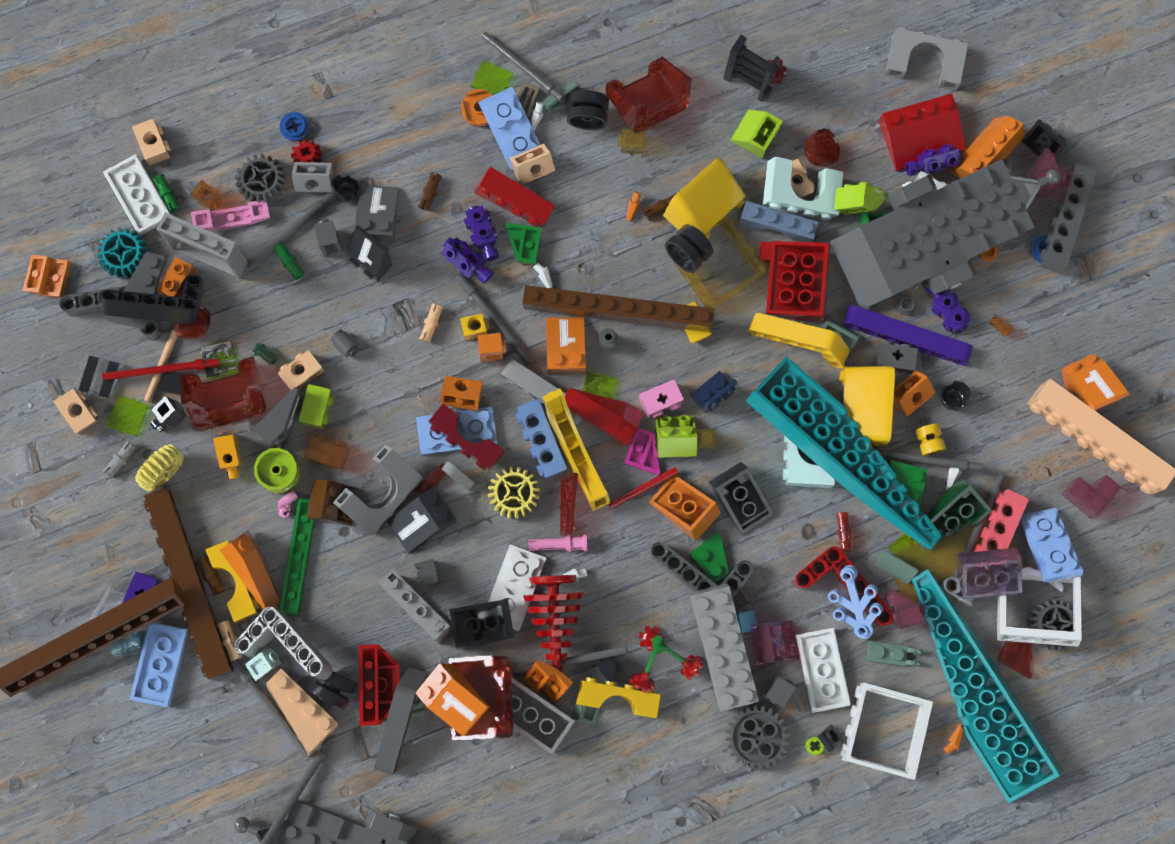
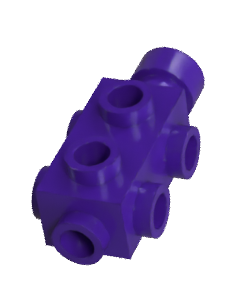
[905,144,963,177]
[464,205,499,262]
[441,237,494,284]
[925,286,971,334]

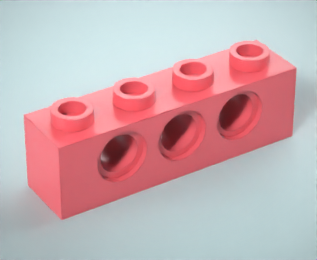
[973,489,1029,571]

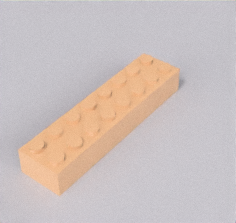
[1027,379,1175,495]

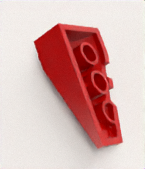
[564,388,642,445]

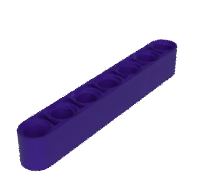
[843,305,973,366]

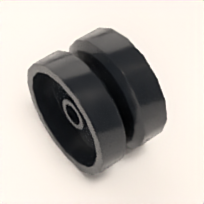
[567,90,609,130]
[665,224,714,273]
[306,666,358,710]

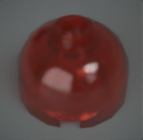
[804,128,840,167]
[172,307,211,340]

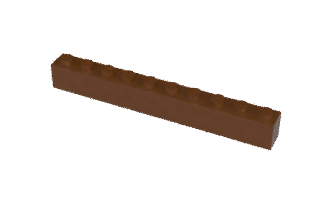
[522,285,715,333]
[143,487,234,680]
[0,577,185,698]

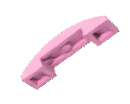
[191,200,270,231]

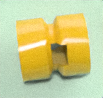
[915,423,947,456]

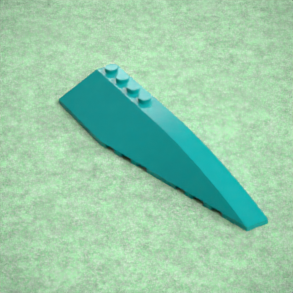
[746,356,942,550]
[912,569,1063,803]

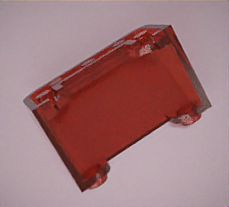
[606,56,692,133]
[179,356,266,431]
[449,655,514,740]

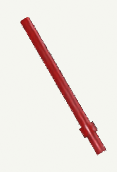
[102,358,220,381]

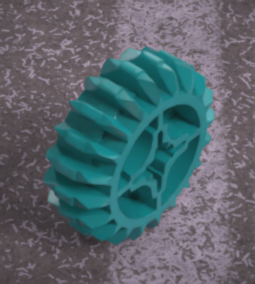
[96,227,149,278]

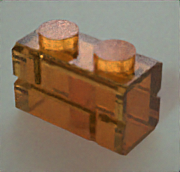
[303,434,350,471]

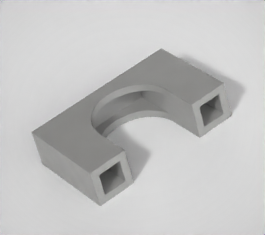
[885,27,968,91]
[333,444,423,536]

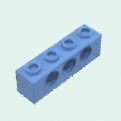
[515,399,567,481]

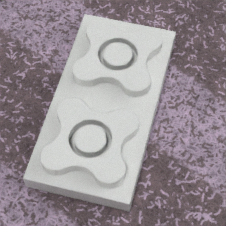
[103,154,171,235]
[488,545,546,631]
[795,628,851,713]

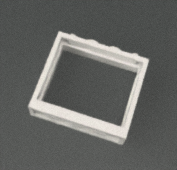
[997,566,1082,647]
[840,683,933,780]

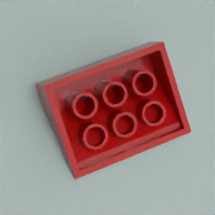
[878,93,966,171]
[766,241,830,322]

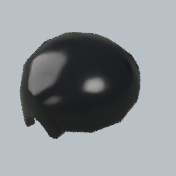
[332,175,361,203]
[940,380,971,411]

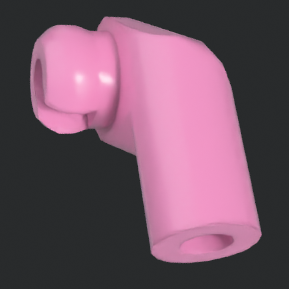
[278,490,298,518]

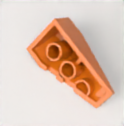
[220,530,280,610]

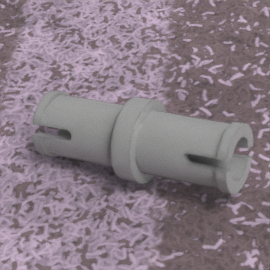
[102,440,137,478]

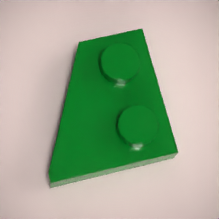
[505,223,542,265]
[689,531,729,583]

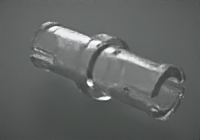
[211,420,252,436]

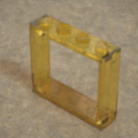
[667,215,766,309]

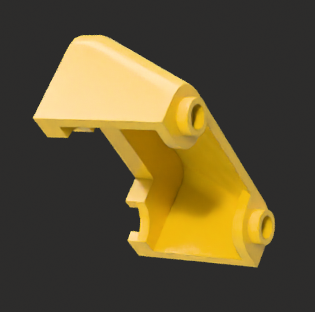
[663,157,746,239]
[839,366,895,447]

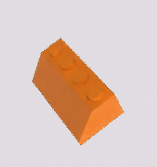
[948,115,1025,179]

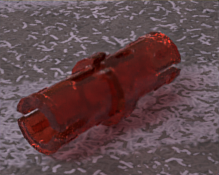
[414,462,447,495]
[836,512,852,552]

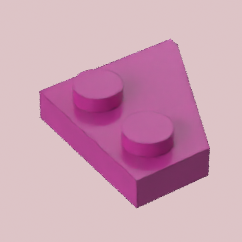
[624,428,660,476]

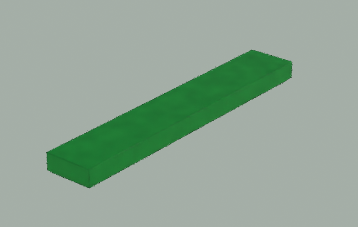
[279,498,315,617]

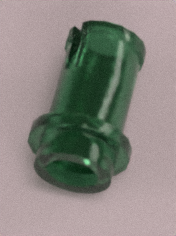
[252,343,278,366]

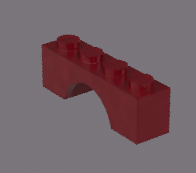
[428,404,504,471]

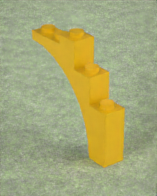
[543,389,610,511]

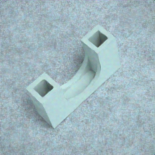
[763,157,843,221]
[783,436,835,488]

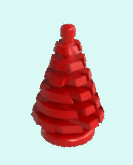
[523,575,584,672]

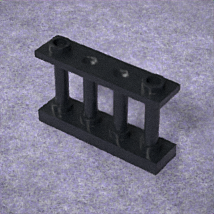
[723,35,780,101]

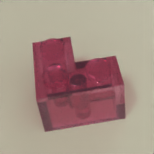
[1061,475,1122,519]

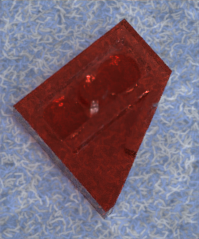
[996,626,1033,679]

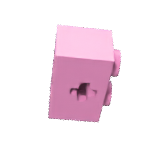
[639,379,684,419]

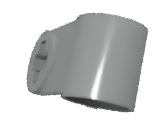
[940,577,980,608]

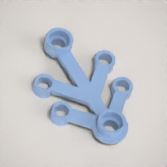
[828,565,883,639]

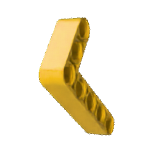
[749,313,850,369]

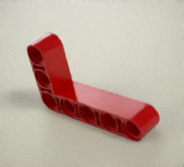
[793,546,894,627]

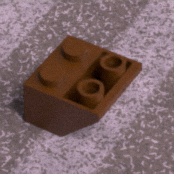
[307,480,358,526]

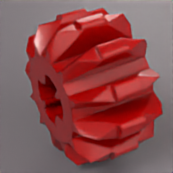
[290,138,323,164]

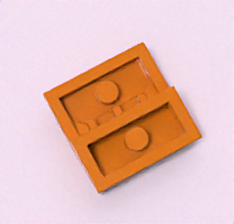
[22,255,72,298]
[523,660,573,705]

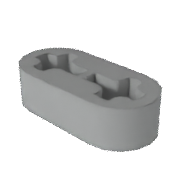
[442,461,474,491]

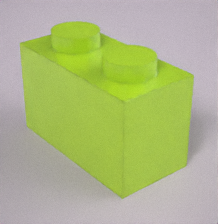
[299,384,335,430]

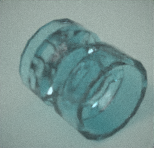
[109,630,143,658]

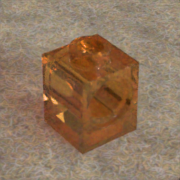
[190,180,223,211]

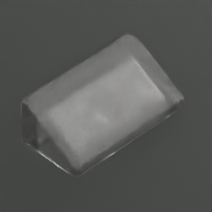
[88,586,125,621]

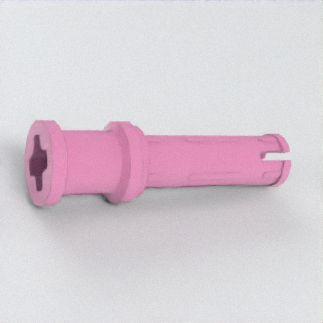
[529,534,587,552]

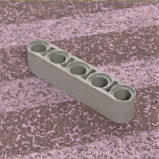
[500,359,582,426]

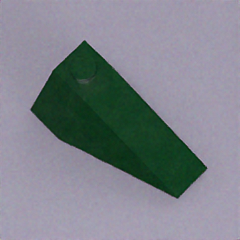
[914,478,993,550]

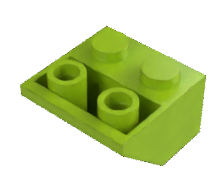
[730,110,783,159]
[834,182,889,215]
[655,415,697,458]

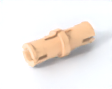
[419,303,443,343]
[217,620,243,662]

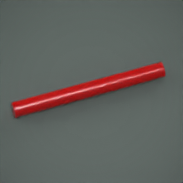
[608,467,679,510]

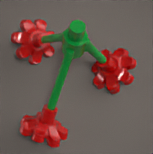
[629,626,703,693]

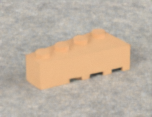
[266,669,338,756]

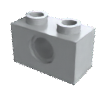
[292,162,335,193]

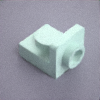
[245,648,281,681]

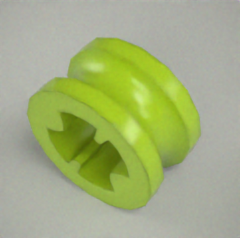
[805,737,824,755]

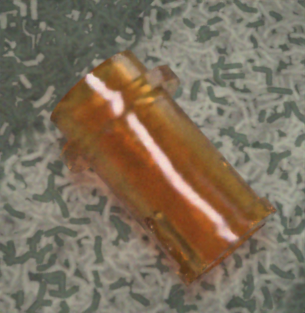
[988,315,1014,337]

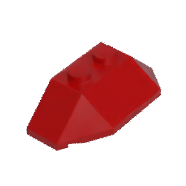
[358,644,400,726]

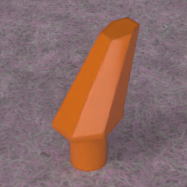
[626,191,641,221]
[943,724,964,755]

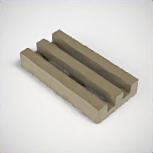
[517,82,540,120]

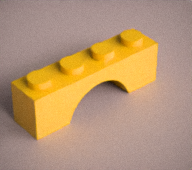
[205,540,260,623]
[576,677,660,718]

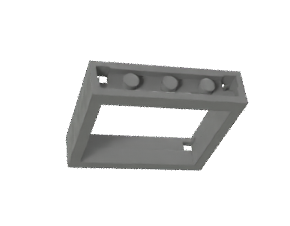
[156,212,248,279]
[378,569,453,644]

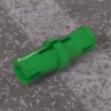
[153,174,181,213]
[274,243,305,280]

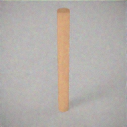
[144,329,179,403]

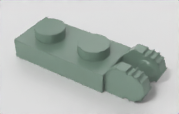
[866,641,923,667]

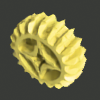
[135,444,184,492]
[488,467,540,519]

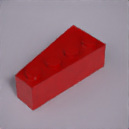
[473,166,555,228]

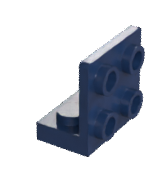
[690,371,737,413]

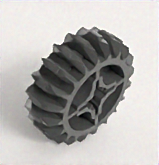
[235,154,287,204]
[1028,598,1083,651]

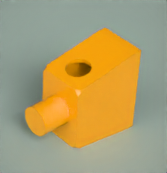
[213,435,243,479]

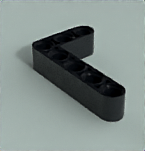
[101,275,203,324]

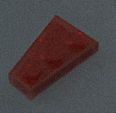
[560,473,578,536]

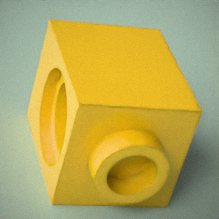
[460,313,490,341]

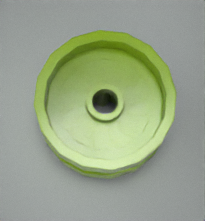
[254,448,301,494]

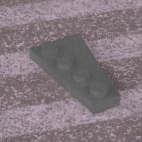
[107,252,166,330]

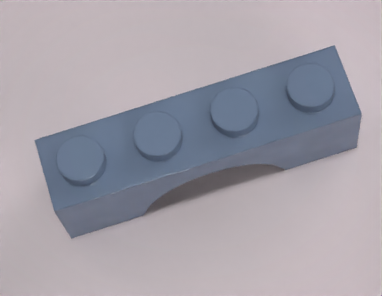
[739,201,818,242]

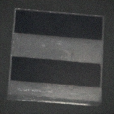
[72,354,122,400]

